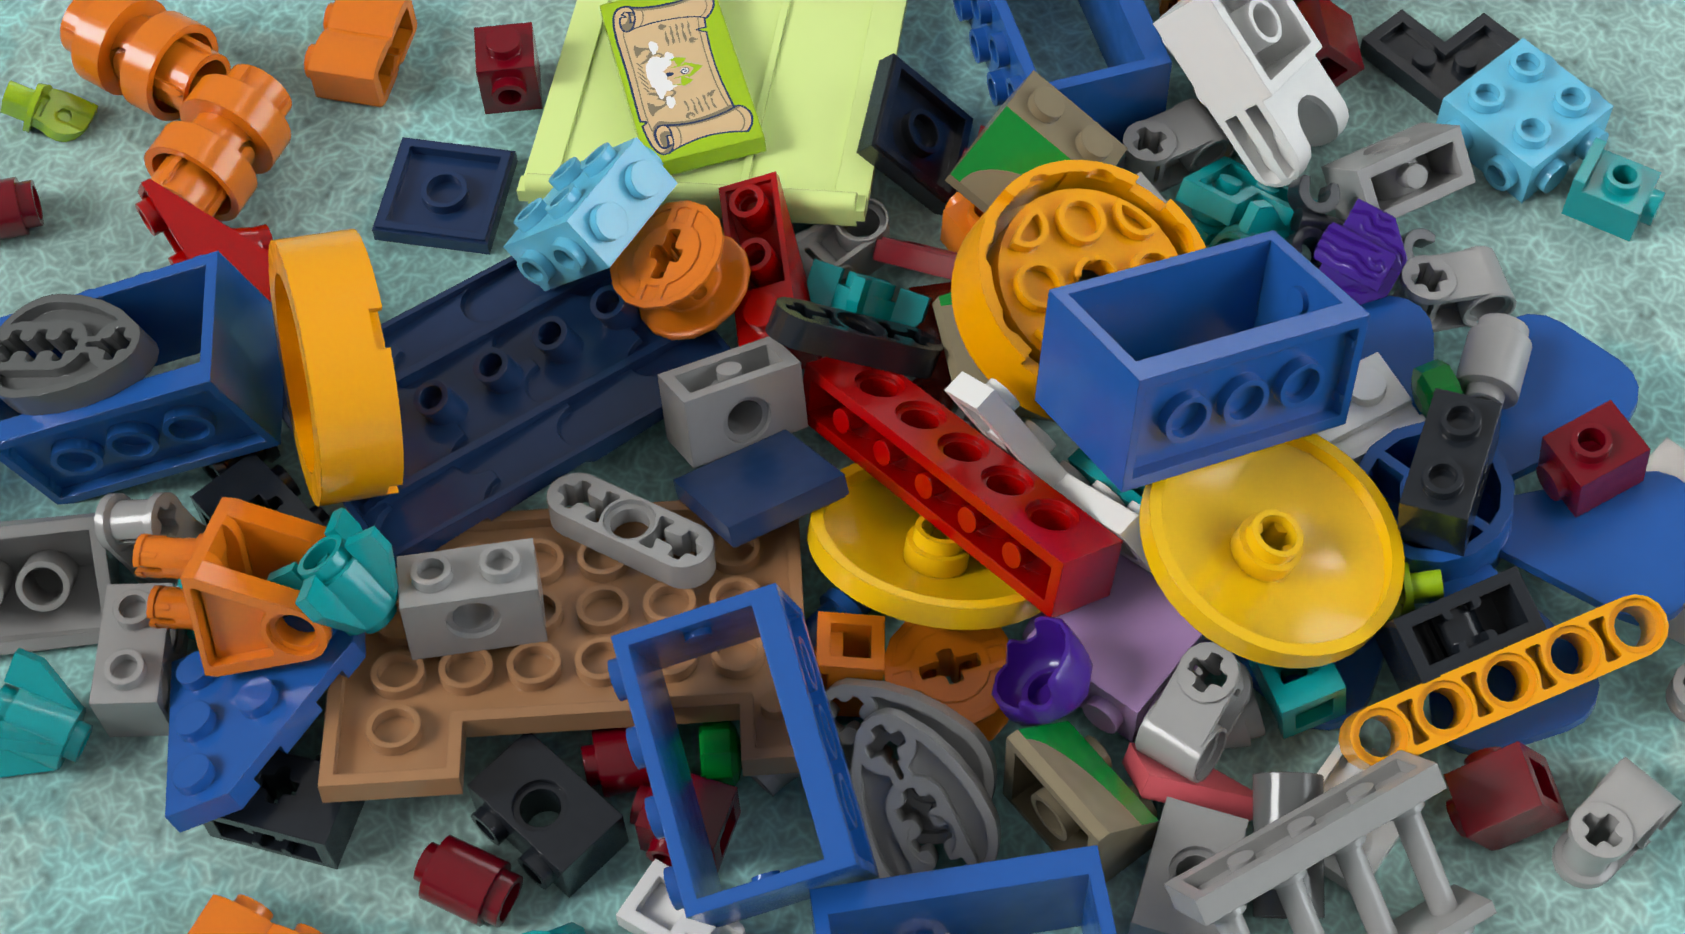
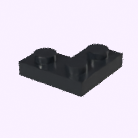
[1360,9,1520,115]

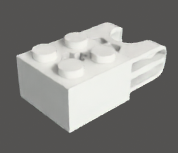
[1153,0,1349,187]

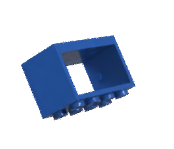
[953,0,1172,143]
[1035,230,1370,492]
[0,251,284,505]
[608,583,880,927]
[809,845,1117,934]

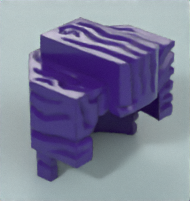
[1314,198,1408,305]

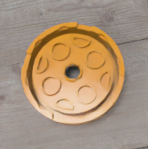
[951,160,1206,421]
[268,228,404,507]

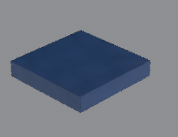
[372,137,518,255]
[673,429,849,548]

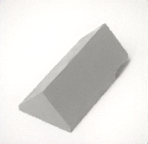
[0,513,119,655]

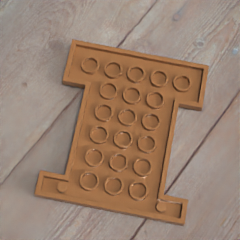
[318,500,804,803]

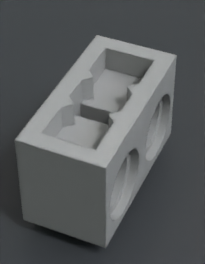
[89,583,189,737]

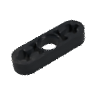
[765,297,943,379]

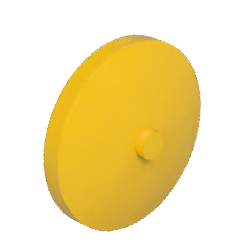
[1139,433,1405,668]
[807,463,1041,630]

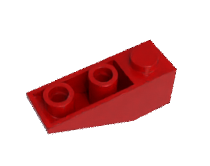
[719,171,822,369]
[135,178,271,302]

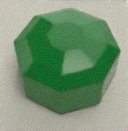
[1411,359,1463,418]
[699,721,742,786]

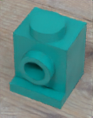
[1561,138,1666,241]
[1249,660,1346,739]

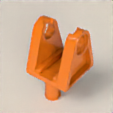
[132,497,333,677]

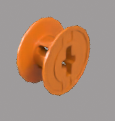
[610,200,751,340]
[884,621,1009,741]

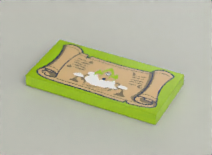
[599,0,767,175]

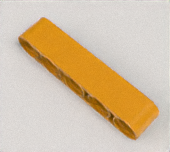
[1338,594,1669,770]

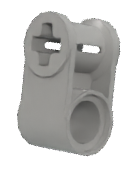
[1118,98,1234,193]
[795,198,890,284]
[1391,246,1516,332]
[94,492,206,587]
[1135,642,1253,783]
[1552,757,1683,889]

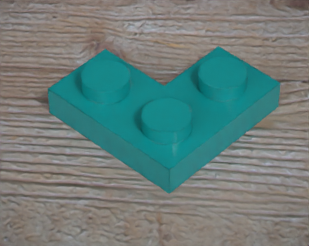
[1175,156,1327,234]

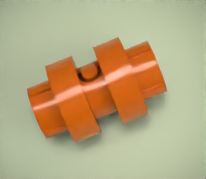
[60,0,231,121]
[144,64,292,221]

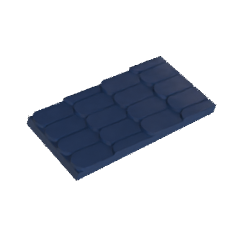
[282,256,731,568]

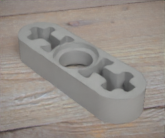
[546,472,716,589]

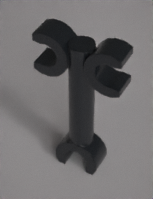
[1285,175,1436,276]

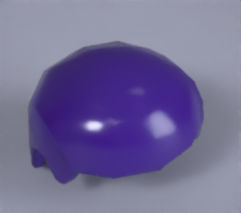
[991,616,1093,726]

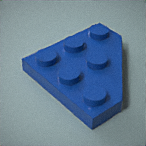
[165,615,366,833]

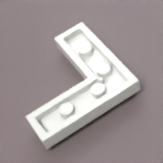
[944,371,1152,573]

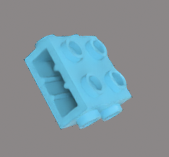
[1436,38,1614,203]
[503,137,678,291]

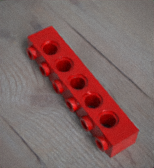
[803,357,1123,617]

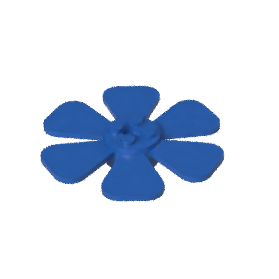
[1233,296,1685,755]

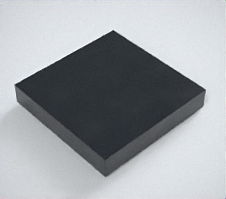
[857,53,973,215]

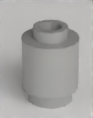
[1456,313,1532,409]

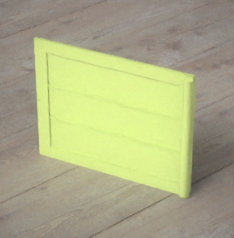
[516,0,908,227]

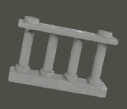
[1164,750,1497,934]

